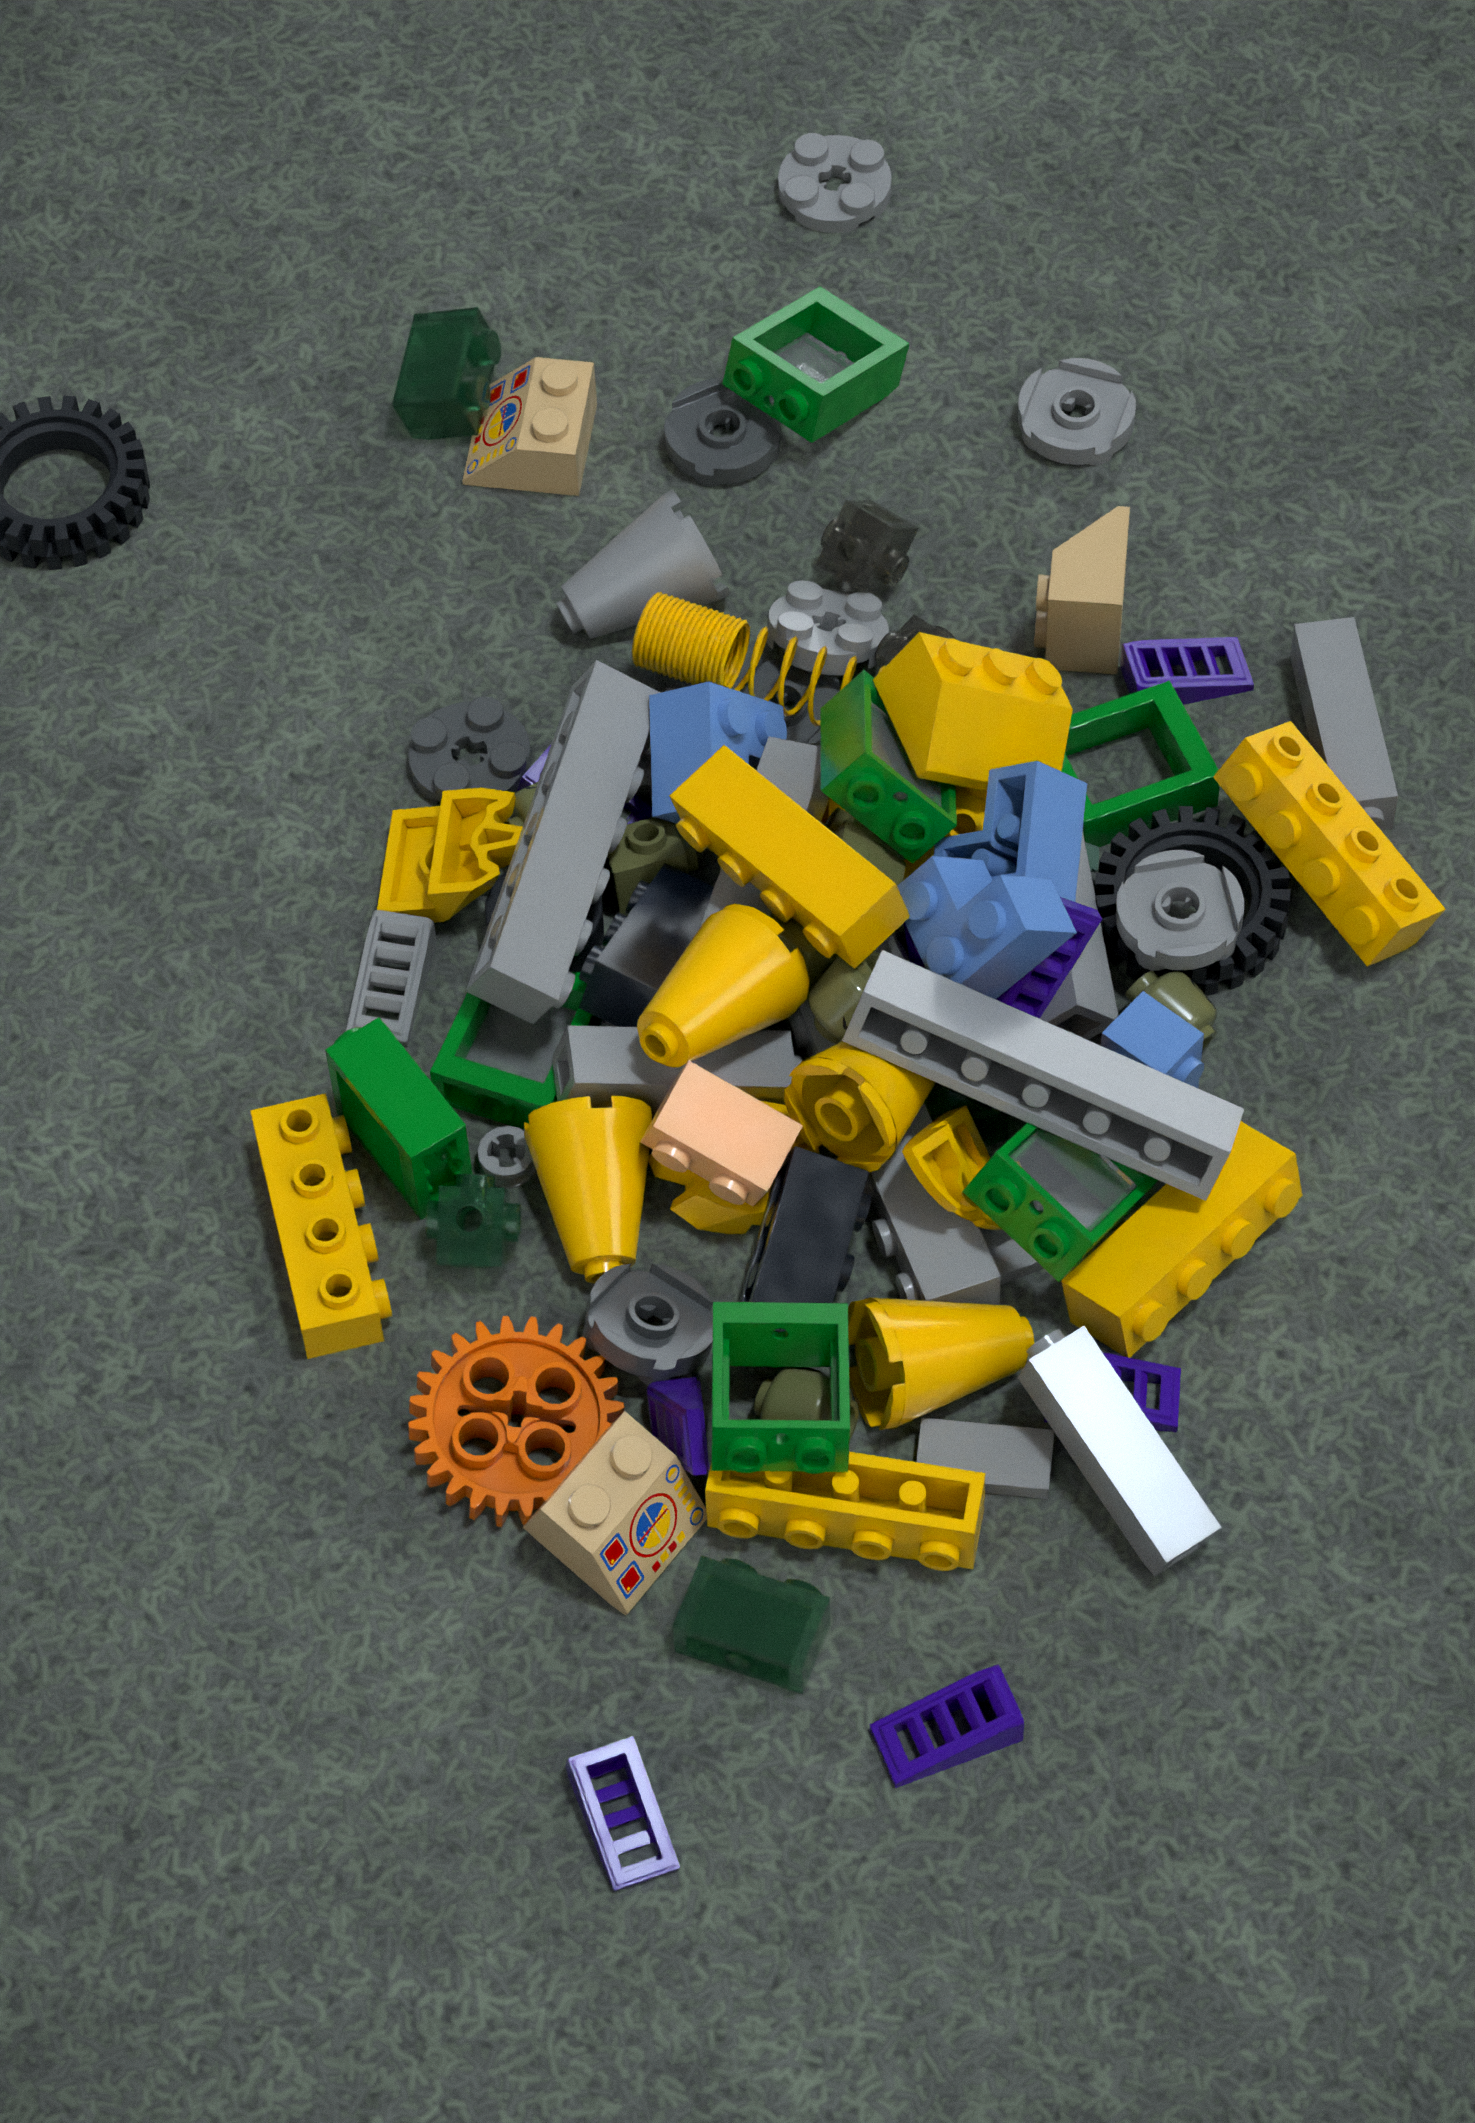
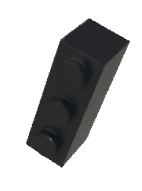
[579,863,714,1027]
[739,1146,871,1332]

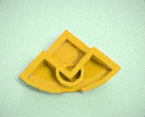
[902,1105,1002,1230]

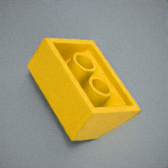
[873,632,1073,791]

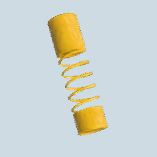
[632,592,896,731]

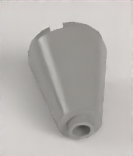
[556,490,730,639]

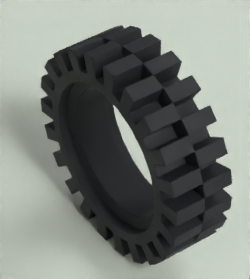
[0,395,150,570]
[1095,806,1291,996]

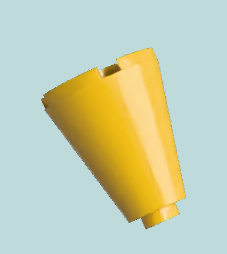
[637,904,810,1067]
[784,1041,936,1172]
[524,1096,652,1283]
[848,1297,1034,1430]

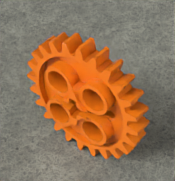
[408,1316,625,1527]

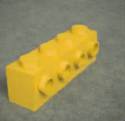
[1213,721,1446,967]
[669,745,910,969]
[250,1093,393,1359]
[1061,1121,1303,1358]
[705,1451,986,1571]

